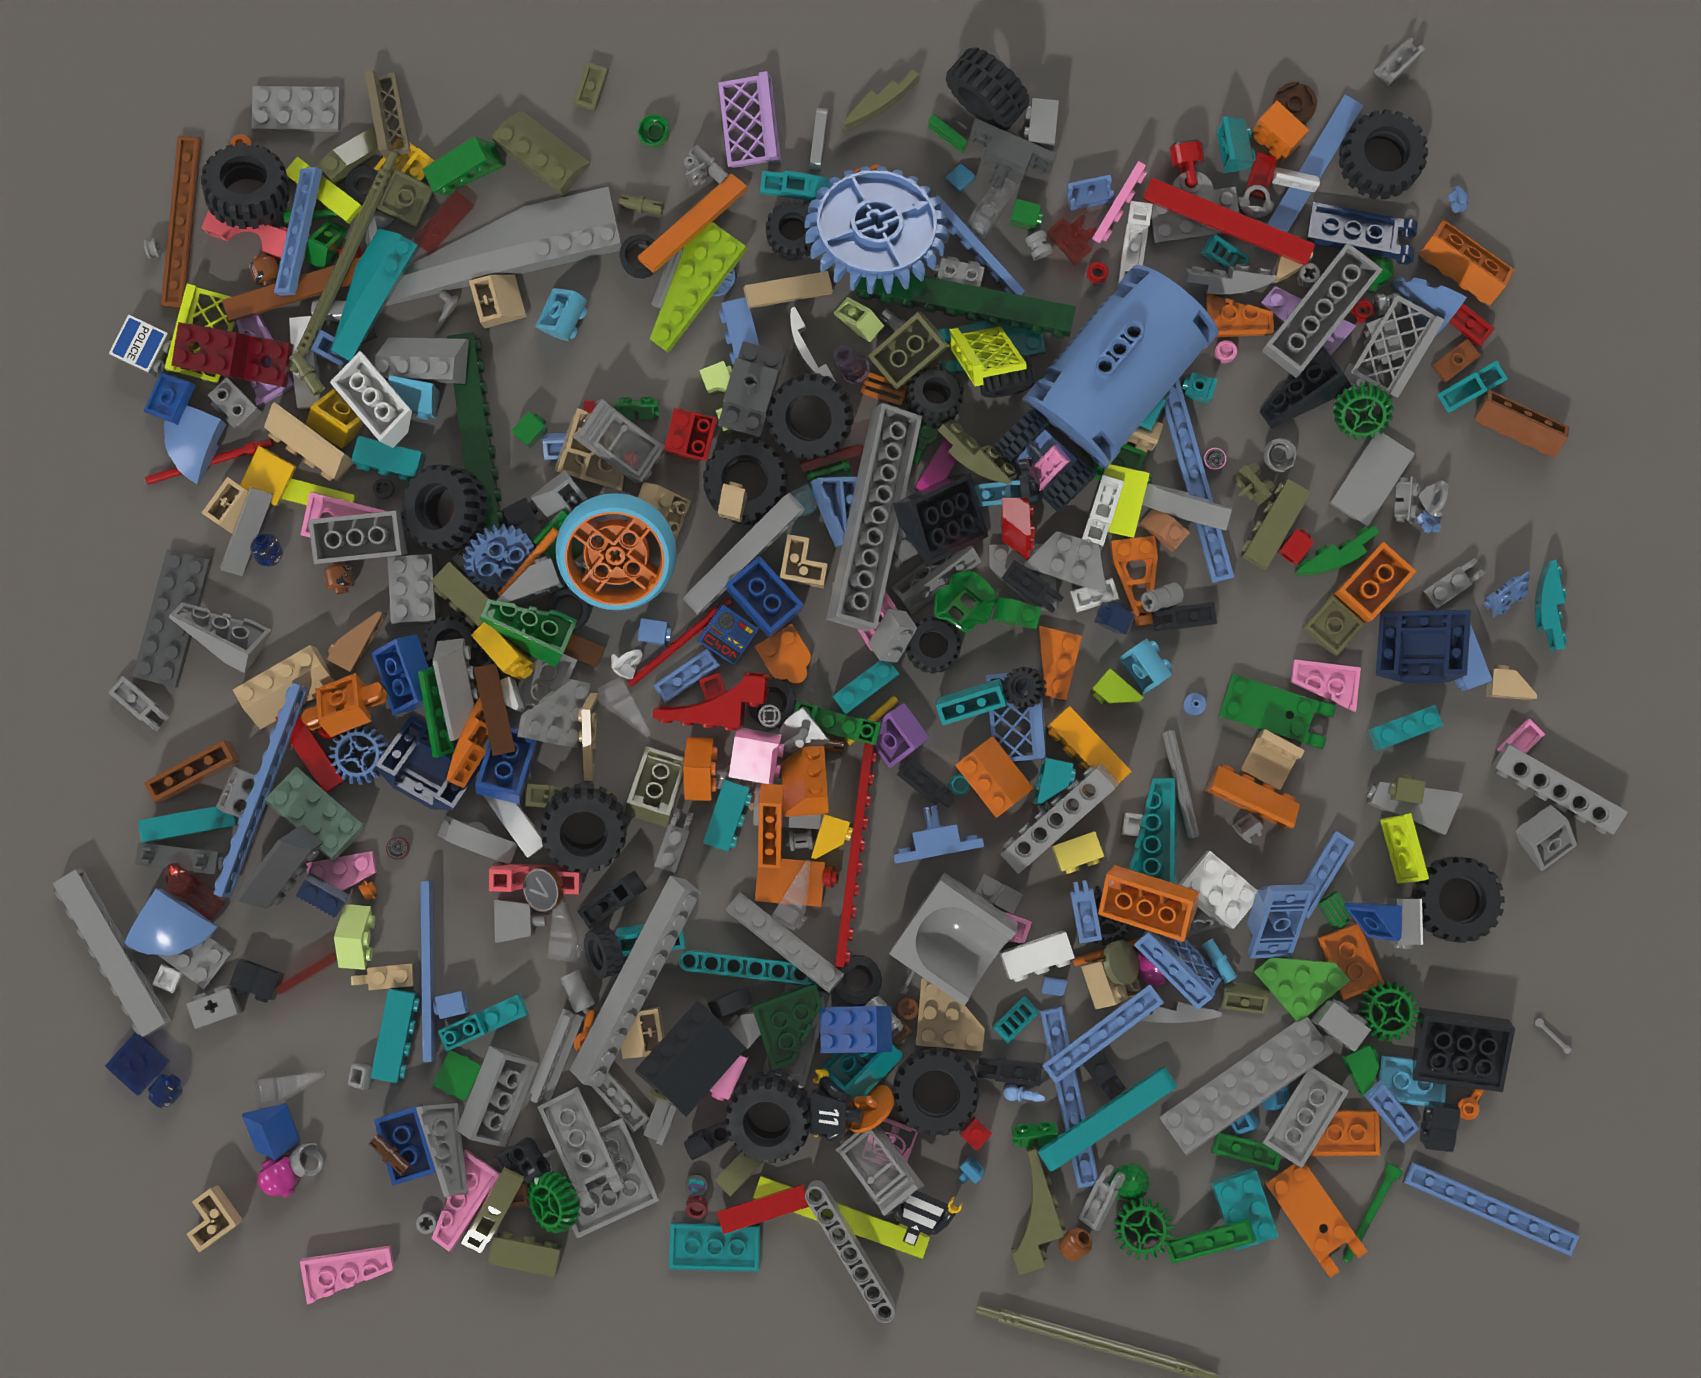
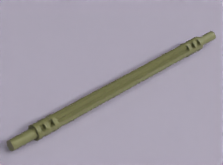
[289,151,398,374]
[976,1304,1219,1378]

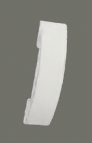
[1118,201,1153,284]
[790,307,836,382]

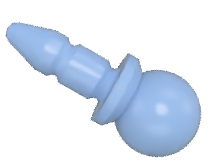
[1003,1083,1045,1102]

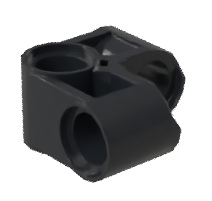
[684,1121,729,1160]
[493,1137,551,1184]

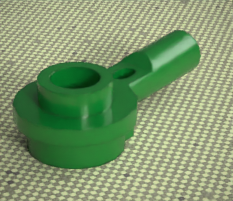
[912,422,938,465]

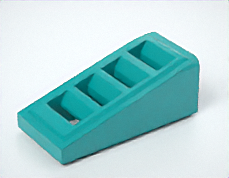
[1200,234,1251,270]
[992,996,1040,1044]

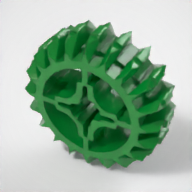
[1333,381,1394,441]
[1357,980,1420,1042]
[527,1171,581,1234]
[1113,1198,1175,1261]

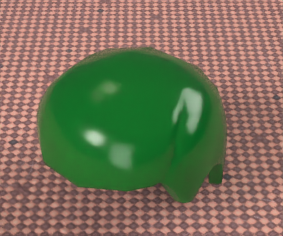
[637,114,670,148]

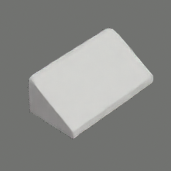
[1272,168,1320,192]

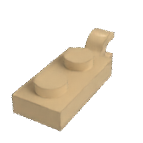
[351,963,415,990]

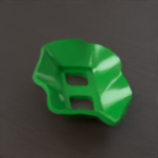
[934,571,997,633]

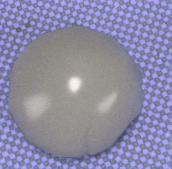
[1263,438,1297,472]

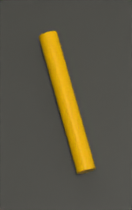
[844,695,899,745]

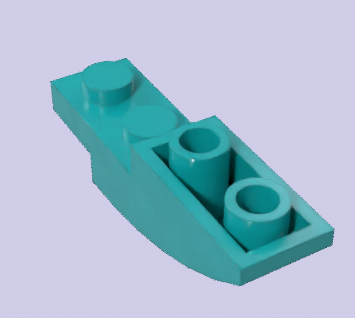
[760,170,830,203]
[1535,560,1567,652]
[438,993,529,1052]

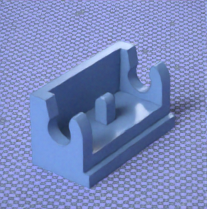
[1066,175,1114,211]

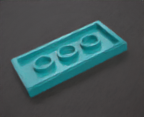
[669,1222,760,1272]

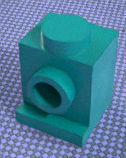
[1182,372,1218,404]

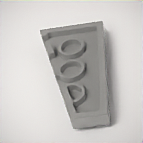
[416,1103,468,1197]

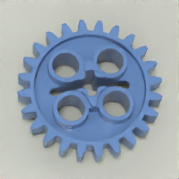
[463,524,534,592]

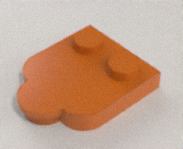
[754,624,811,684]

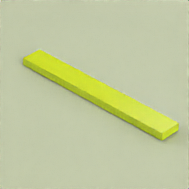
[753,1175,930,1259]

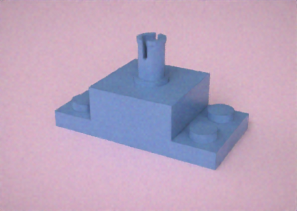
[893,805,984,864]
[1247,884,1315,959]

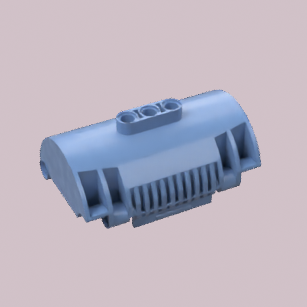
[1022,265,1219,469]

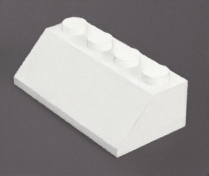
[330,351,412,448]

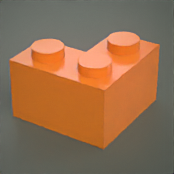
[683,737,718,801]

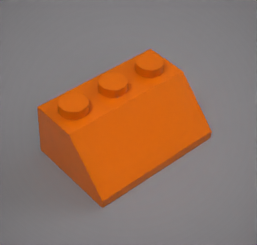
[955,736,1034,818]
[781,745,829,817]

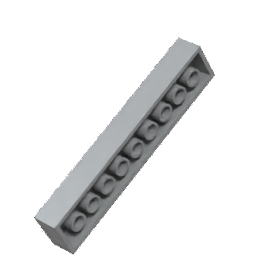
[826,403,922,632]

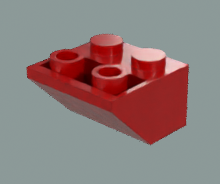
[664,408,717,461]
[1001,497,1035,559]

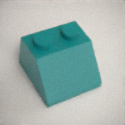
[1216,116,1255,173]

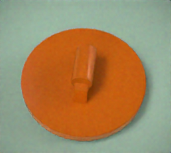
[849,1085,895,1133]

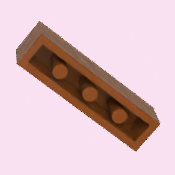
[1474,389,1570,458]
[143,740,241,803]

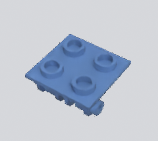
[1483,571,1529,618]

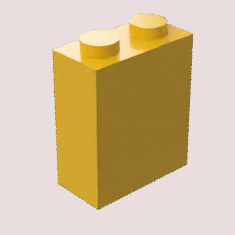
[471,622,537,681]

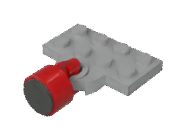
[1148,139,1239,244]

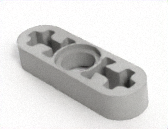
[809,108,828,171]

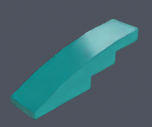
[138,806,237,843]

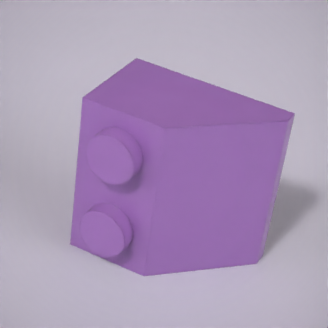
[873,703,930,768]

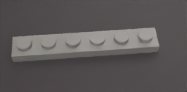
[726,892,844,993]

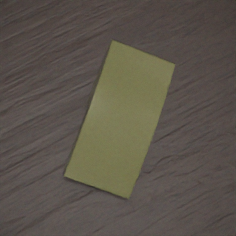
[715,1151,764,1197]

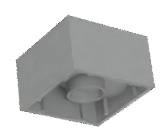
[889,871,1018,1006]

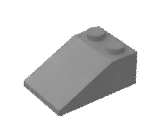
[496,557,566,606]

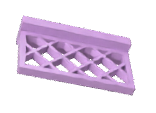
[718,71,781,169]

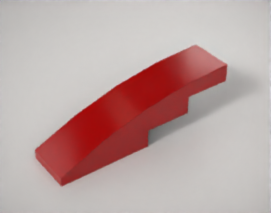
[275,714,345,794]

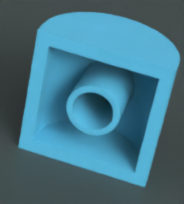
[535,288,587,341]
[1118,638,1172,694]

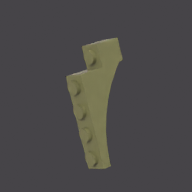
[1011,1146,1066,1275]

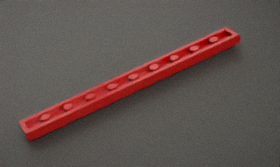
[835,743,877,968]

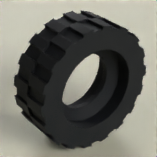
[747,678,796,728]
[584,926,623,979]
[834,955,882,1005]

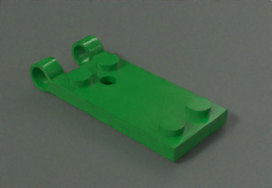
[1218,674,1336,749]

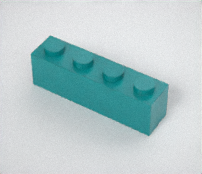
[370,988,421,1083]

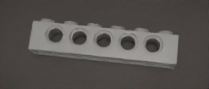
[1492,742,1628,835]
[1000,764,1119,874]

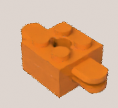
[301,673,388,737]

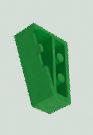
[422,136,505,196]

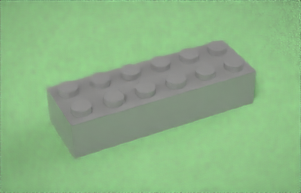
[1262,243,1383,378]

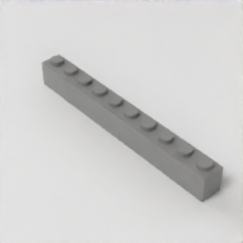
[570,876,701,1087]

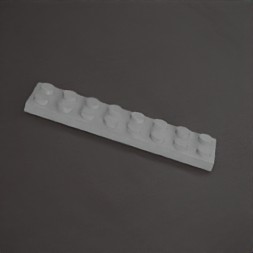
[1159,1017,1334,1156]

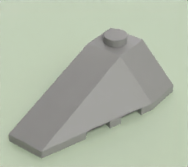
[169,603,271,673]

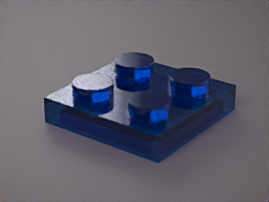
[105,1032,170,1096]

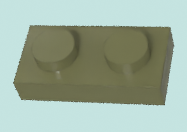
[573,62,608,112]

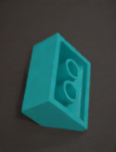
[1032,758,1076,805]
[821,1043,904,1101]

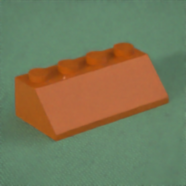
[1418,219,1515,305]
[1204,764,1300,829]
[1098,865,1200,942]

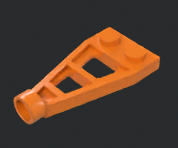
[1110,536,1158,627]

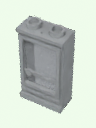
[572,399,665,484]
[836,1125,924,1216]

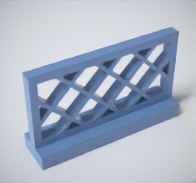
[986,669,1048,762]
[1134,930,1222,1010]

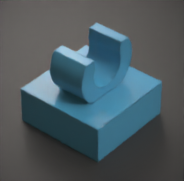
[958,1154,986,1184]

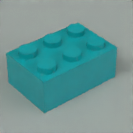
[1210,1167,1279,1251]

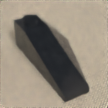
[1259,346,1351,428]

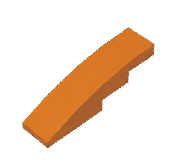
[446,697,489,788]

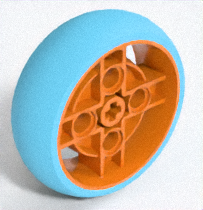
[556,493,677,610]

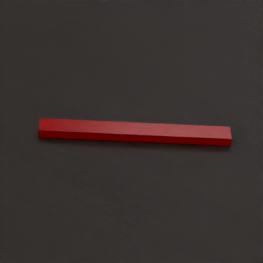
[1143,178,1315,266]

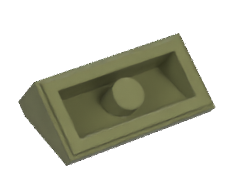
[1221,981,1270,1014]

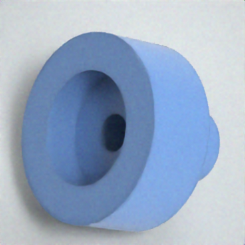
[1183,693,1206,716]

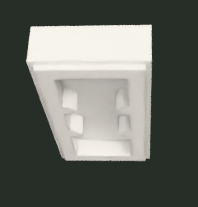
[1070,578,1119,613]

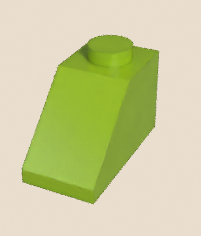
[1091,668,1144,704]

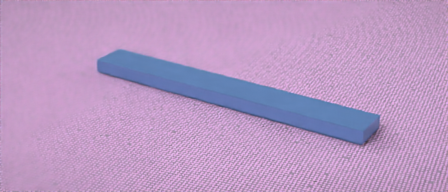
[1267,95,1364,233]
[420,881,436,1062]
[1040,1006,1099,1189]
[1402,1161,1580,1256]

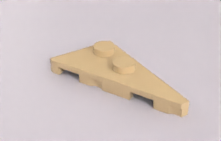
[578,693,599,781]

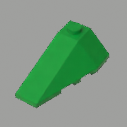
[479,599,577,667]

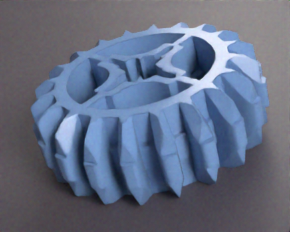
[329,725,388,785]

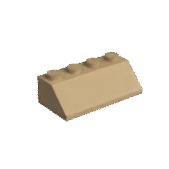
[264,402,354,482]
[233,645,335,730]

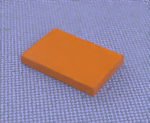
[755,859,825,907]
[1317,922,1385,1001]
[1311,1109,1380,1156]

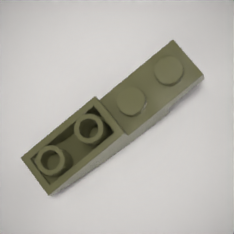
[938,419,1019,484]
[461,1167,524,1253]

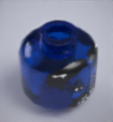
[250,534,283,567]
[148,1074,183,1108]

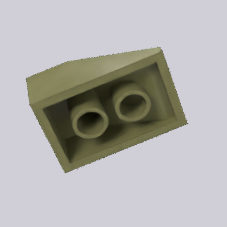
[624,746,684,827]

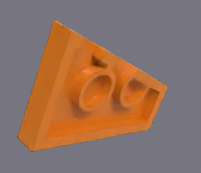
[1205,293,1274,337]
[1038,626,1082,701]

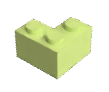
[334,904,375,970]

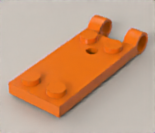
[1264,1163,1368,1278]

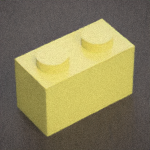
[1051,831,1104,874]

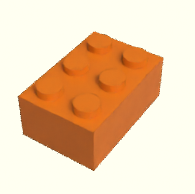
[1333,541,1417,623]

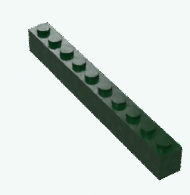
[855,273,1076,339]
[447,332,505,548]

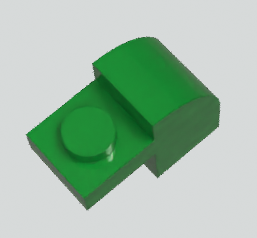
[991,598,1042,630]

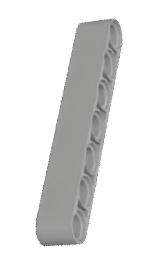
[683,493,805,615]
[805,1180,896,1323]

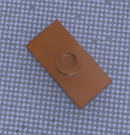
[1431,339,1481,383]

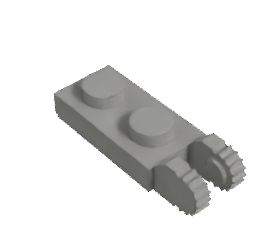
[1423,558,1486,610]
[108,676,169,731]
[654,808,694,873]
[1079,1164,1125,1231]

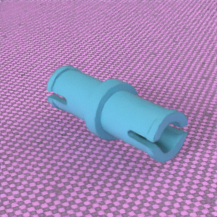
[1201,938,1238,983]

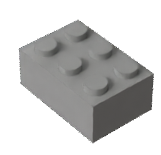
[387,554,440,626]

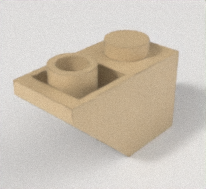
[718,482,748,522]

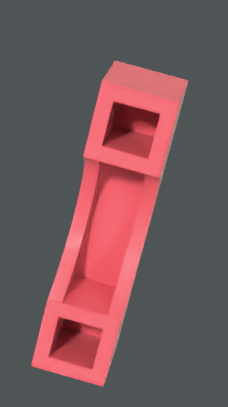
[201,210,288,261]
[489,863,582,894]

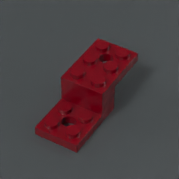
[171,322,294,387]

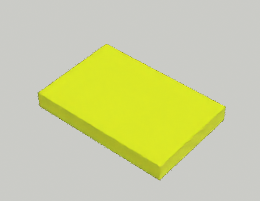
[1103,464,1150,538]
[1380,813,1429,884]

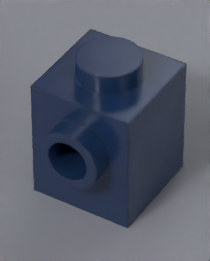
[1094,601,1135,635]

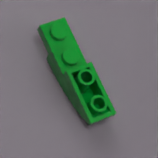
[1295,525,1380,577]

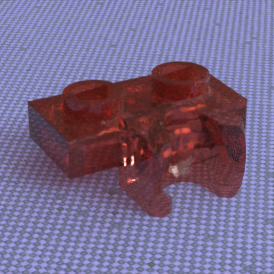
[1046,215,1097,265]

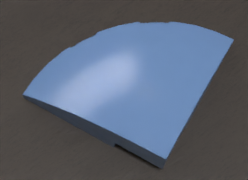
[1390,277,1466,336]
[164,406,226,485]
[124,888,218,956]

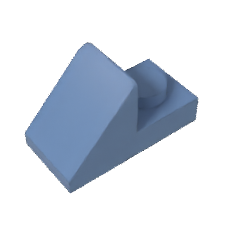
[310,330,359,368]

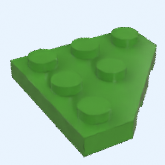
[1253,957,1350,1022]

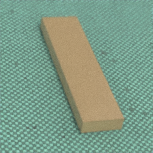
[743,271,833,309]

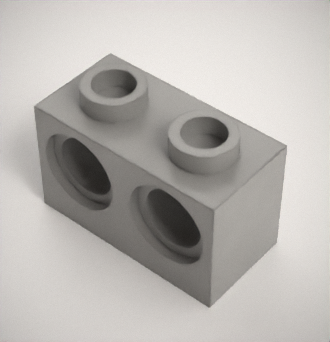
[216,766,256,818]

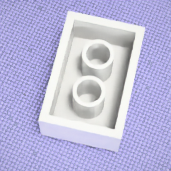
[1178,851,1257,929]
[999,931,1075,982]

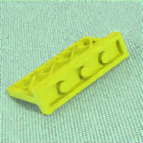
[165,284,235,384]
[949,326,1026,386]

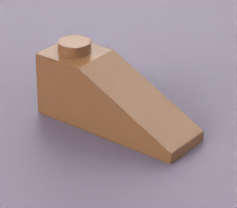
[327,611,387,673]

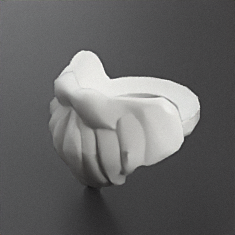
[611,649,643,679]

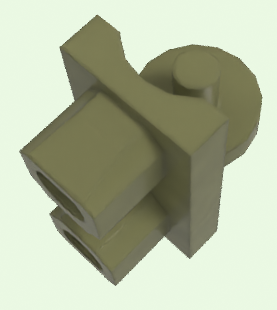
[1233,463,1275,506]

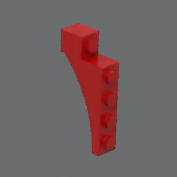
[652,672,770,731]

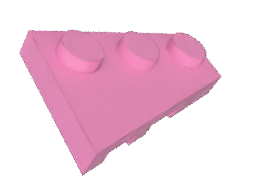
[1291,659,1361,712]
[306,851,377,907]

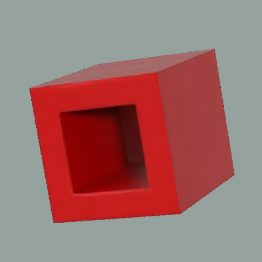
[1277,529,1314,566]
[959,1116,992,1151]

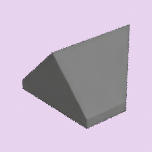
[1187,900,1226,938]

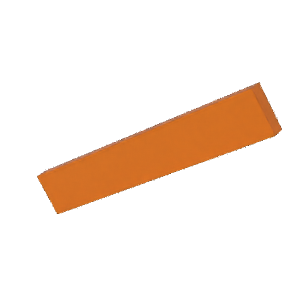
[638,174,748,273]

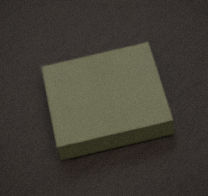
[376,168,433,228]
[1302,594,1366,657]

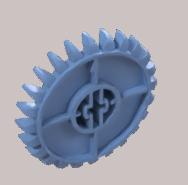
[805,166,948,294]

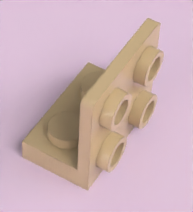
[1241,729,1305,790]

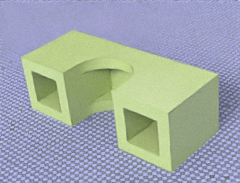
[699,361,734,435]

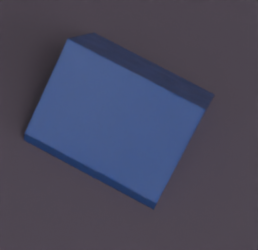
[1344,902,1402,941]
[242,1103,300,1160]

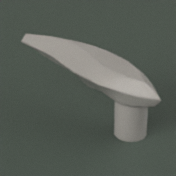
[435,290,458,332]
[715,770,744,789]

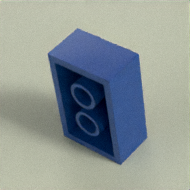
[726,556,804,638]
[371,635,429,715]
[475,728,539,805]
[820,1006,892,1053]
[374,1104,436,1186]

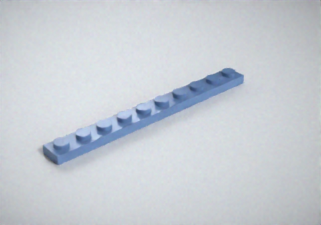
[1163,379,1234,584]
[214,683,309,897]

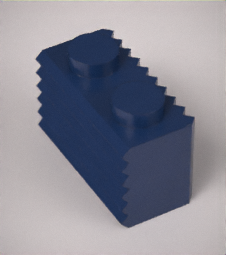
[296,873,350,918]

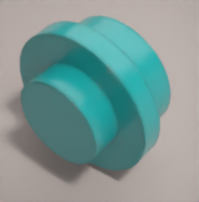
[949,774,971,796]

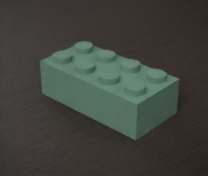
[265,767,364,863]

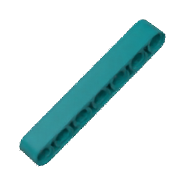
[679,950,819,986]
[1037,1066,1178,1172]

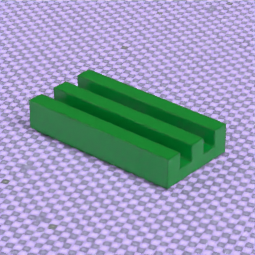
[928,114,967,153]

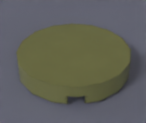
[1103,940,1139,986]

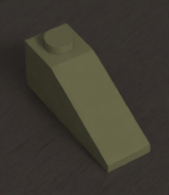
[317,128,379,187]

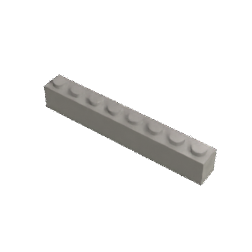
[53,869,172,1037]

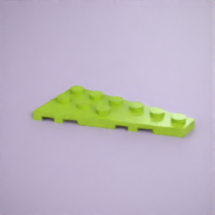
[650,222,748,353]

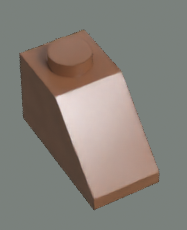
[1139,509,1190,552]

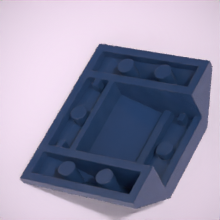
[1376,610,1471,683]
[375,716,484,810]

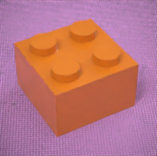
[1252,101,1309,162]

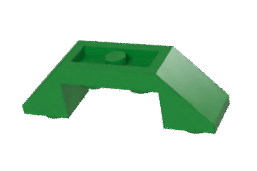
[793,701,882,745]

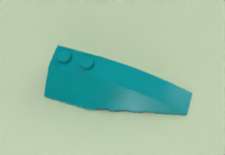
[331,228,418,361]
[1129,778,1178,884]

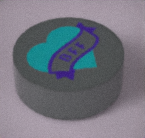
[685,1174,708,1196]

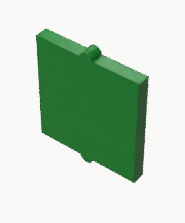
[432,1050,482,1101]

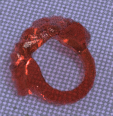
[163,863,194,897]

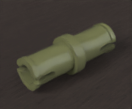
[618,193,664,215]
[289,351,325,396]

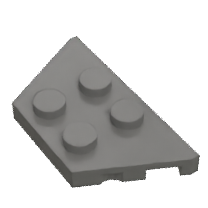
[1024,531,1106,593]

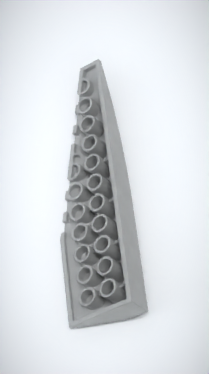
[385,187,622,306]

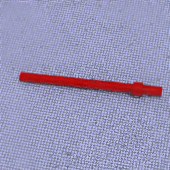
[145,438,274,485]
[626,597,734,688]

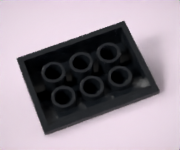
[893,473,989,566]
[635,1000,746,1117]
[1412,1007,1515,1092]

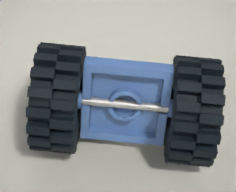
[994,409,1097,512]

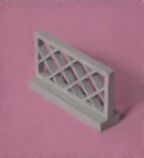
[1351,295,1445,400]
[530,1008,585,1103]

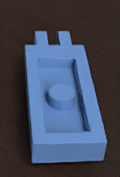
[1070,880,1102,944]

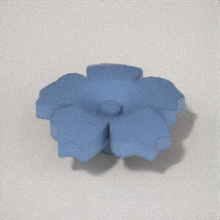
[1447,186,1468,213]
[1415,510,1441,534]

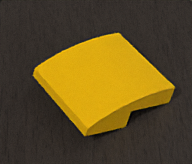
[374,138,434,181]
[240,446,297,506]

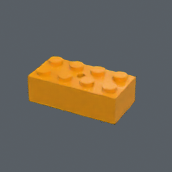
[1047,706,1132,783]

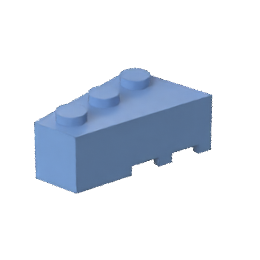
[809,477,857,547]

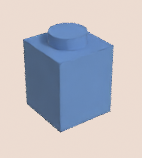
[638,618,672,646]
[433,990,470,1019]

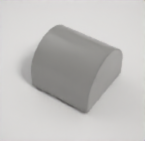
[347,1063,373,1090]

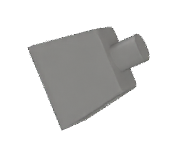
[494,899,546,943]

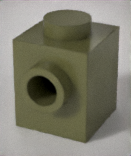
[1388,774,1426,804]

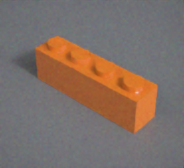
[758,784,783,868]

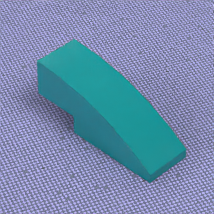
[1437,360,1508,413]

